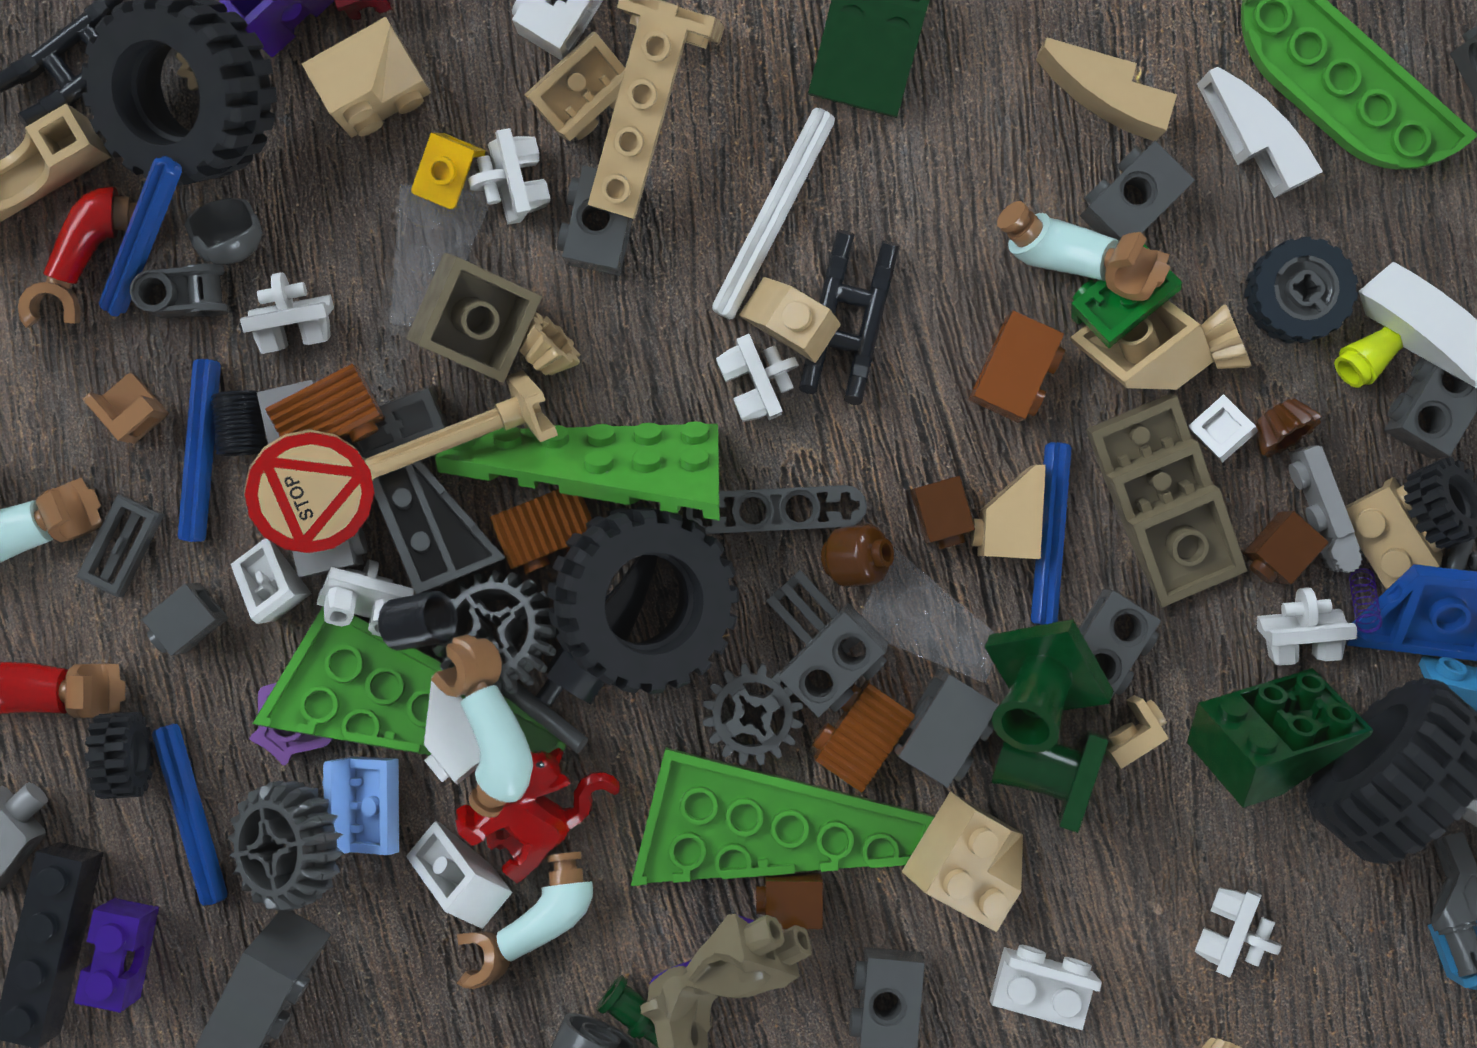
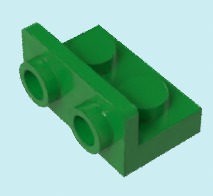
[1071,244,1183,348]

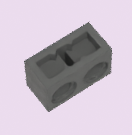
[1384,357,1477,459]
[1079,589,1161,699]
[778,603,889,717]

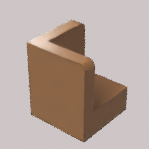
[83,373,169,444]

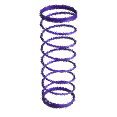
[1349,568,1382,633]

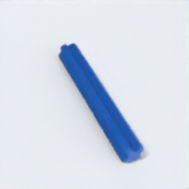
[99,156,182,317]
[177,359,221,542]
[1031,442,1072,625]
[152,724,228,906]

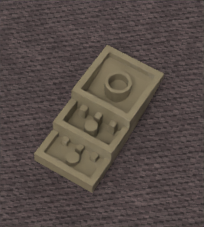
[1086,393,1248,608]

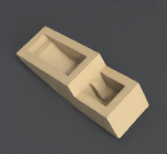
[1036,38,1177,141]

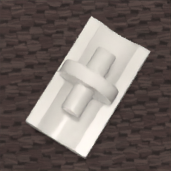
[468,128,551,225]
[240,272,334,354]
[716,334,799,422]
[317,559,414,637]
[1257,587,1357,666]
[1195,887,1282,978]

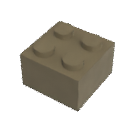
[406,252,542,383]

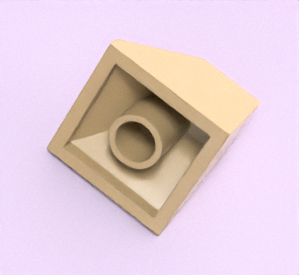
[1070,300,1214,390]

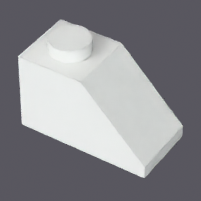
[424,675,480,785]
[406,821,513,929]

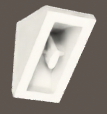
[231,538,312,624]

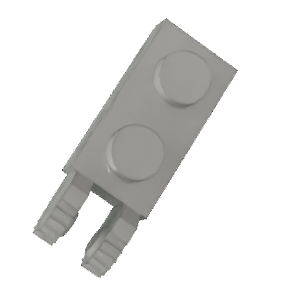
[1288,445,1363,573]

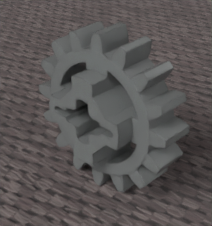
[702,663,803,765]

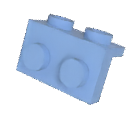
[322,756,399,855]

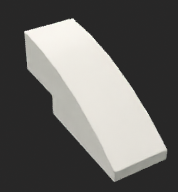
[1197,67,1323,198]
[1359,262,1477,388]

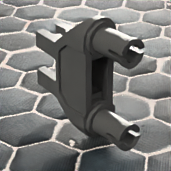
[1431,829,1477,977]

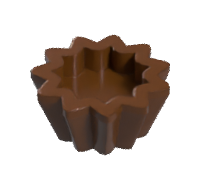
[1255,398,1322,458]

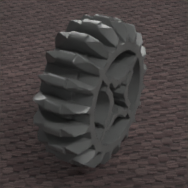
[433,569,559,694]
[228,781,344,911]

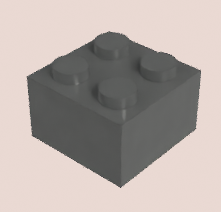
[892,668,998,788]

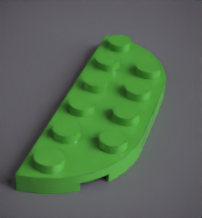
[1241,0,1477,170]

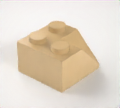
[302,17,431,138]
[901,791,1023,932]

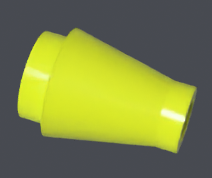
[1334,327,1403,388]

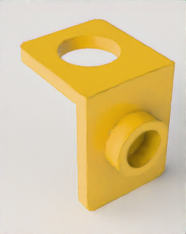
[411,133,486,209]

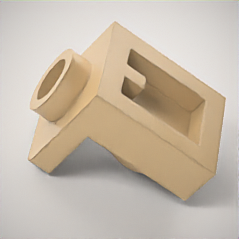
[1105,695,1169,769]

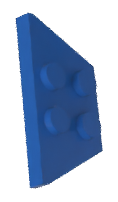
[1346,564,1477,661]

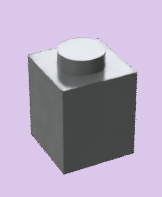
[141,583,229,656]

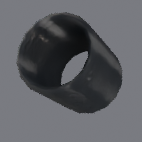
[211,390,268,456]
[378,591,457,650]

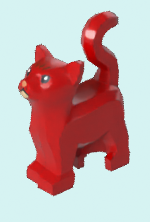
[456,748,620,884]

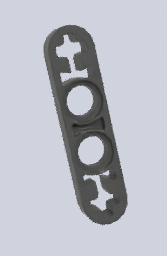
[686,485,867,534]

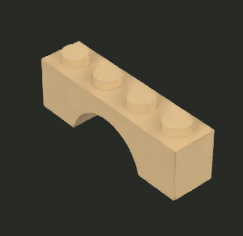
[0,103,111,222]

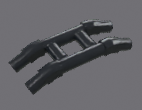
[0,0,124,127]
[799,230,900,405]

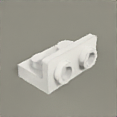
[989,945,1102,1030]

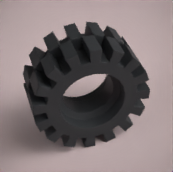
[1404,457,1477,549]
[85,712,154,799]

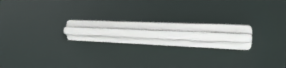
[712,108,835,320]

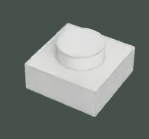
[1188,394,1258,463]

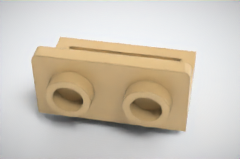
[524,32,625,141]
[1345,477,1445,590]

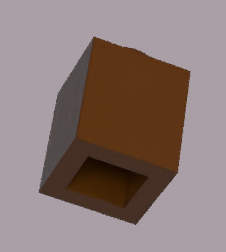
[910,475,975,549]
[1243,511,1329,585]
[756,873,823,929]

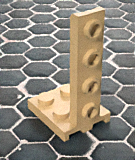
[588,0,725,219]

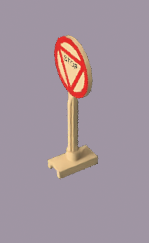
[244,370,558,553]

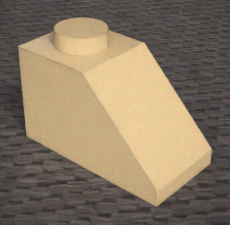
[739,277,841,363]
[971,464,1046,559]

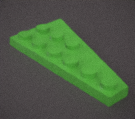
[435,421,720,521]
[252,606,567,756]
[631,747,935,886]

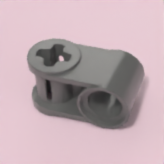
[130,263,228,318]

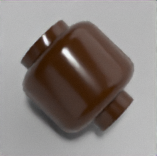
[821,524,894,587]

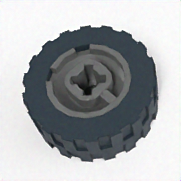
[1244,237,1358,344]

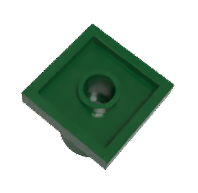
[984,619,1114,752]
[991,730,1109,833]

